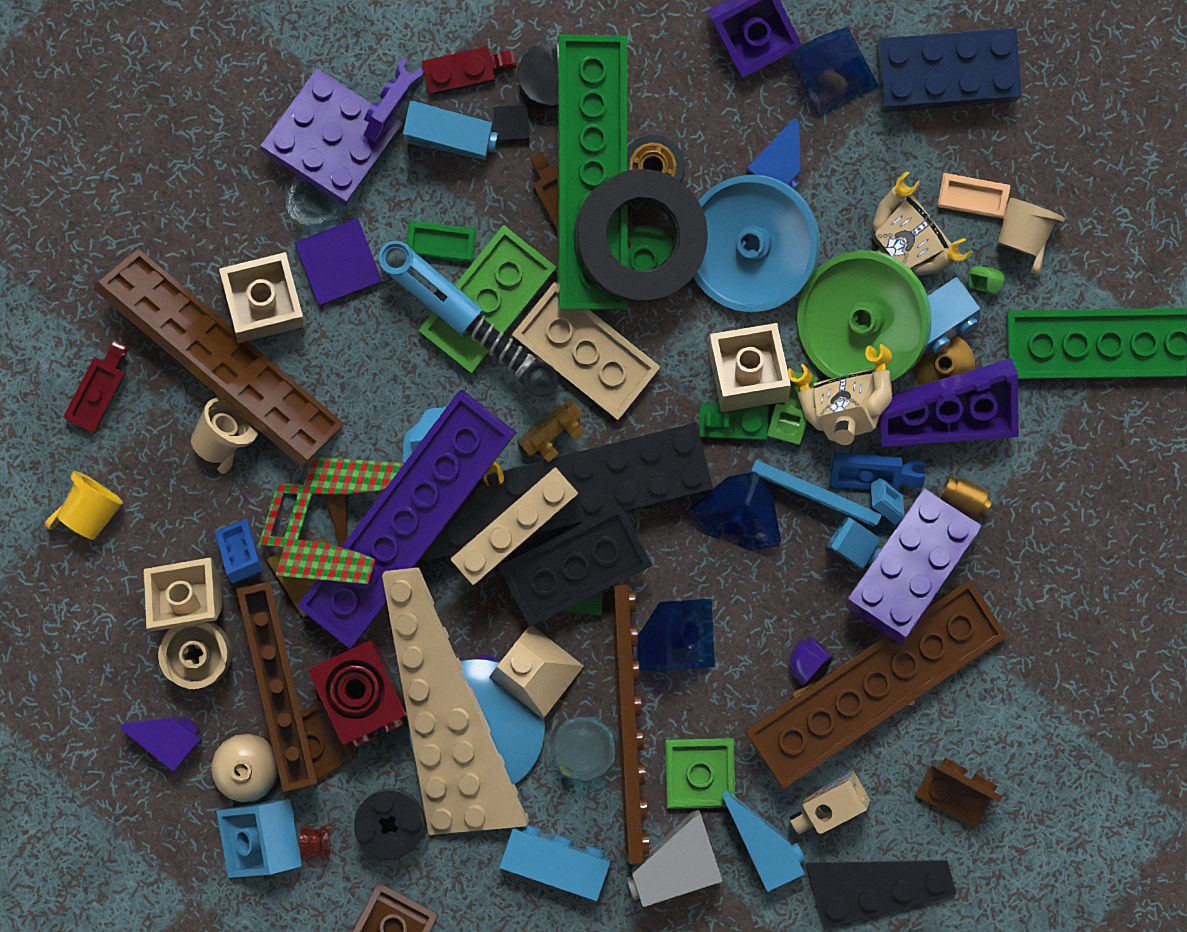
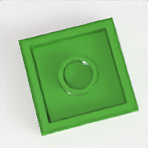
[665,738,735,809]

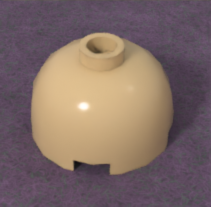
[211,734,279,802]

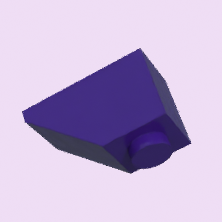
[120,716,203,772]

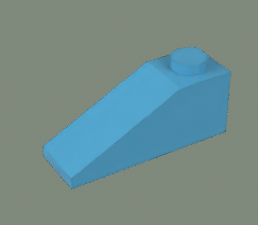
[721,790,806,892]

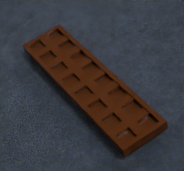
[94,248,344,467]
[611,584,649,864]

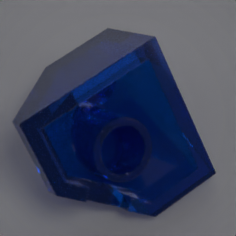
[689,472,781,551]

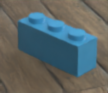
[499,824,610,901]

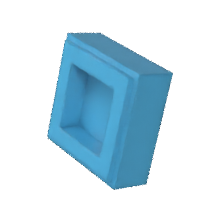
[871,478,904,525]

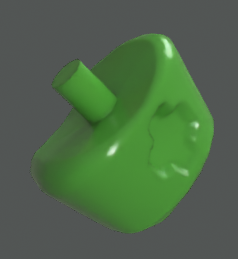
[967,266,1005,295]

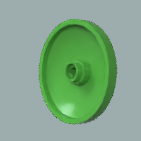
[797,250,932,382]

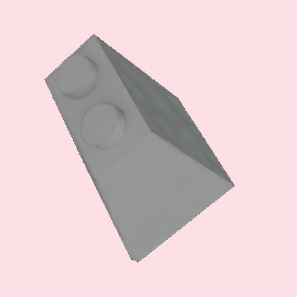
[627,809,723,907]

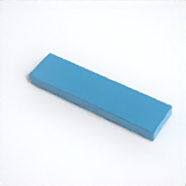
[750,460,882,527]

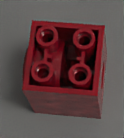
[308,638,407,748]

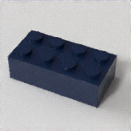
[876,28,1022,112]

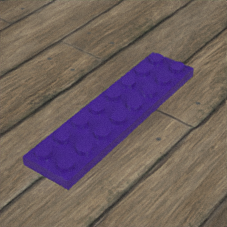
[297,390,517,649]

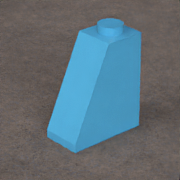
[403,101,498,160]

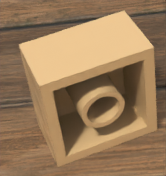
[219,252,304,343]
[708,323,791,412]

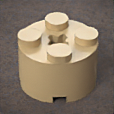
[158,622,232,689]

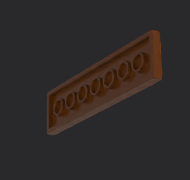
[744,579,1007,789]

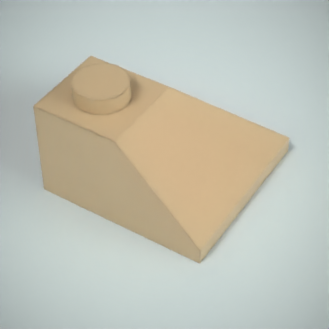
[489,625,584,719]

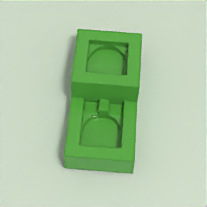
[767,369,818,445]

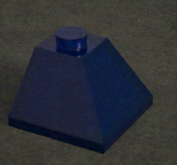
[788,26,879,117]
[637,599,715,671]

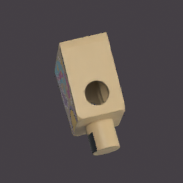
[789,770,870,835]

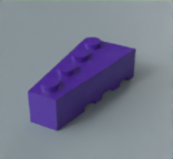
[877,358,1019,447]

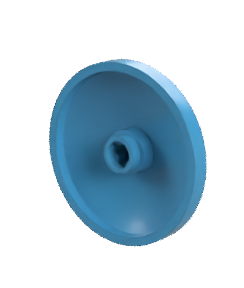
[693,175,820,312]
[408,659,545,784]

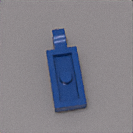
[830,452,925,491]

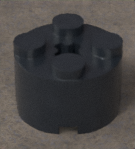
[354,788,425,860]

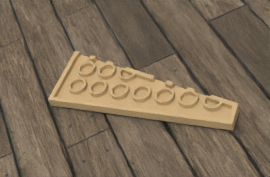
[382,567,529,835]

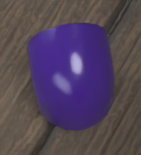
[789,636,834,687]

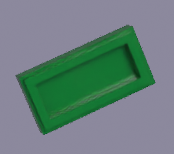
[406,220,477,263]

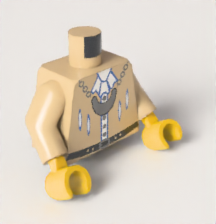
[871,172,972,276]
[788,344,892,445]

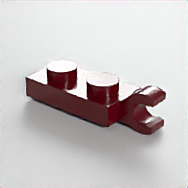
[422,46,517,95]
[63,340,130,433]

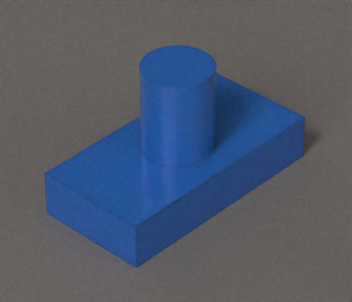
[215,519,263,584]

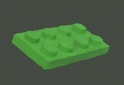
[418,225,557,374]

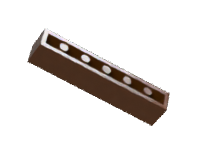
[236,582,317,793]

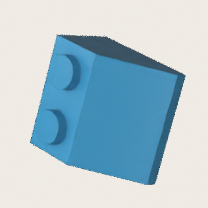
[216,799,302,878]

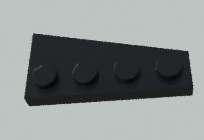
[806,860,956,929]

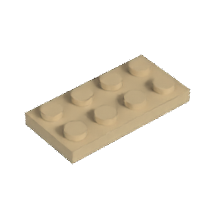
[512,282,660,420]

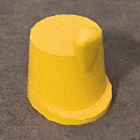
[45,471,123,540]

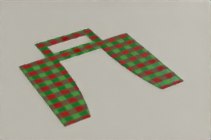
[258,457,404,584]

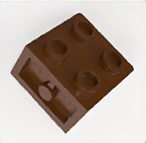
[915,757,1003,828]

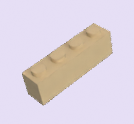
[450,467,579,585]

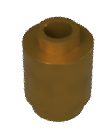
[939,476,992,521]

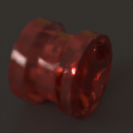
[300,825,330,860]

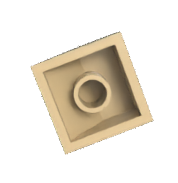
[144,558,222,632]

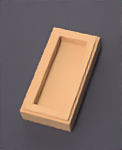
[937,173,1010,219]

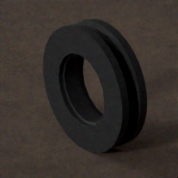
[574,169,708,302]

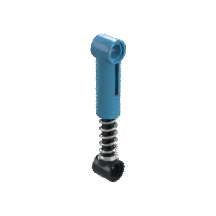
[378,240,558,398]

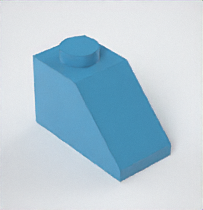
[826,517,882,569]

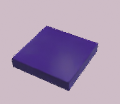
[294,218,383,306]

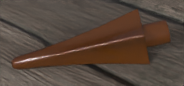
[325,494,348,547]

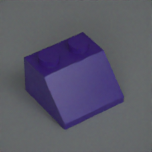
[706,0,803,78]

